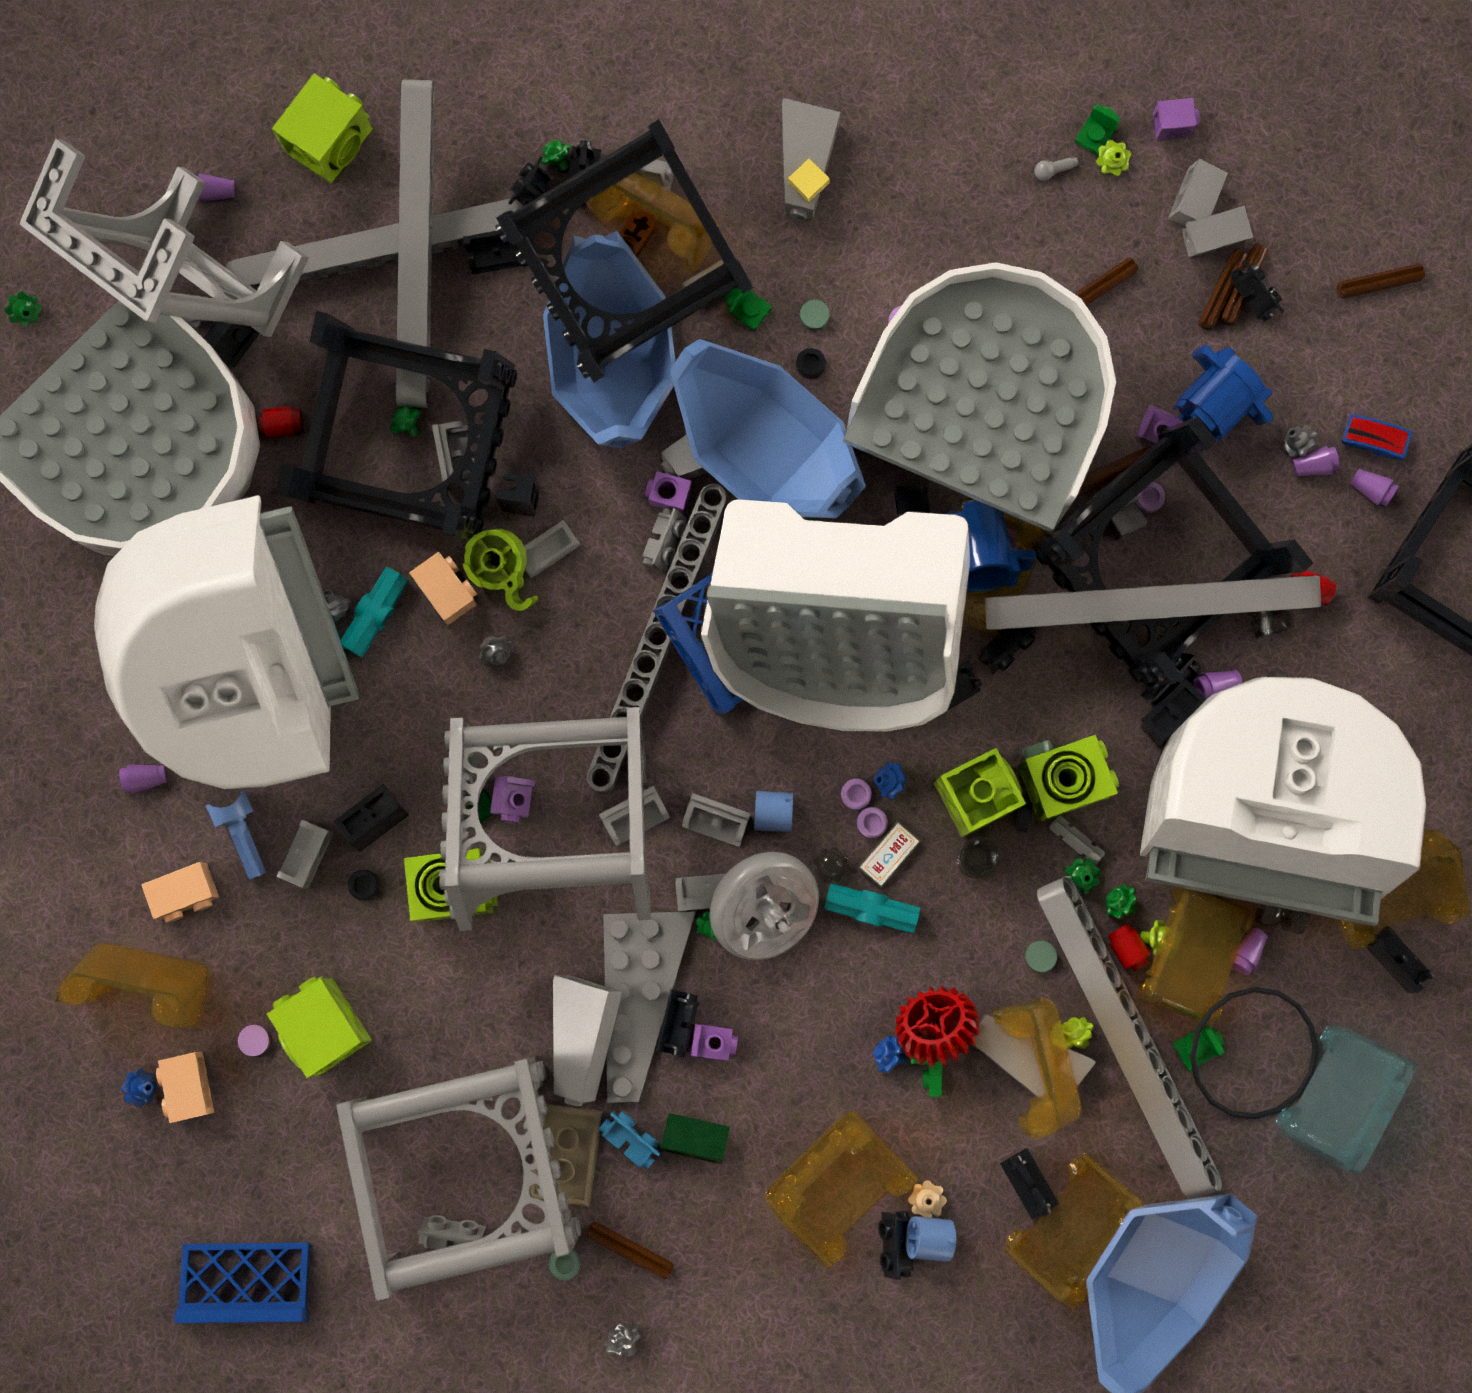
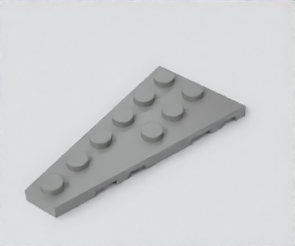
[603,911,696,1103]

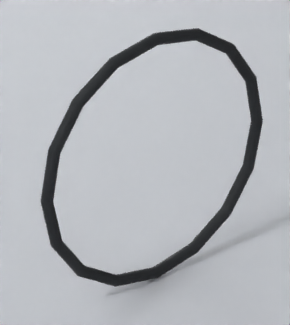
[1190,987,1319,1119]

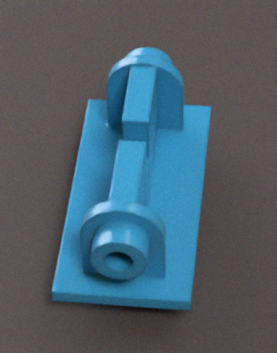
[599,1111,661,1170]

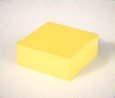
[788,159,830,203]

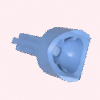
[205,790,266,880]

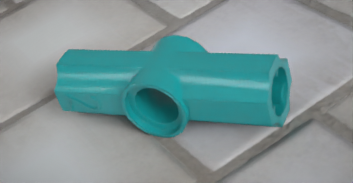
[340,567,409,658]
[824,883,920,933]

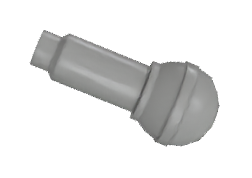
[1034,157,1078,181]

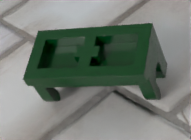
[661,1113,730,1165]

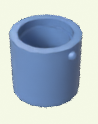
[754,791,793,833]
[905,1216,956,1262]

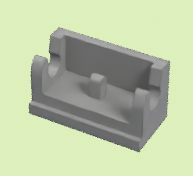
[1168,159,1228,226]
[1182,206,1253,258]
[432,421,474,488]
[599,786,670,846]
[682,793,751,847]
[276,820,333,889]
[675,873,726,912]

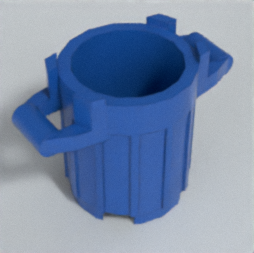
[1172,345,1273,441]
[947,500,1036,592]

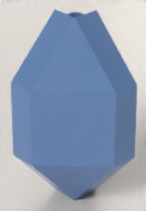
[543,230,676,448]
[670,339,866,518]
[1086,1194,1258,1393]

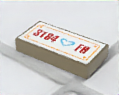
[858,821,921,888]

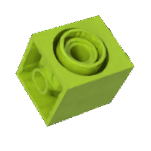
[272,73,372,183]
[1017,735,1119,823]
[933,748,1026,838]
[404,849,498,923]
[267,976,372,1078]

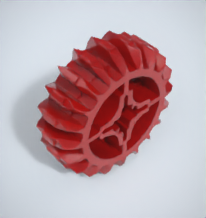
[895,985,980,1068]

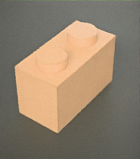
[409,552,477,625]
[141,862,219,923]
[156,1051,214,1123]

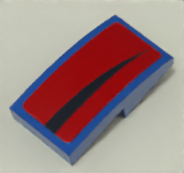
[1342,414,1412,461]

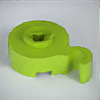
[463,529,539,611]

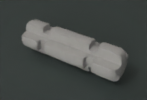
[1049,816,1105,865]

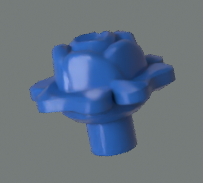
[875,762,906,799]
[873,1036,906,1073]
[121,1068,157,1108]

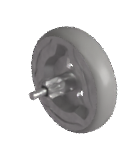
[709,852,819,961]

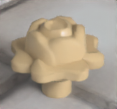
[908,1180,947,1218]

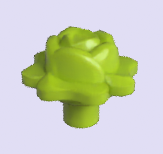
[1096,140,1131,176]
[1141,920,1174,956]
[1058,1017,1094,1049]

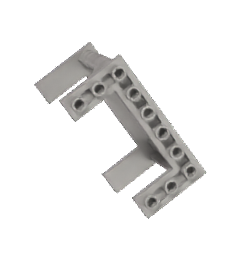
[19,138,309,337]
[440,707,651,931]
[336,1055,581,1301]

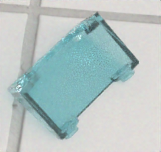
[1276,1023,1417,1175]

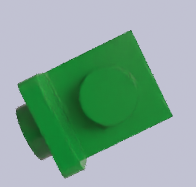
[1074,104,1121,157]
[725,288,772,332]
[1171,1025,1225,1071]
[911,1058,942,1097]

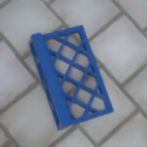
[653,573,743,714]
[174,1242,310,1323]

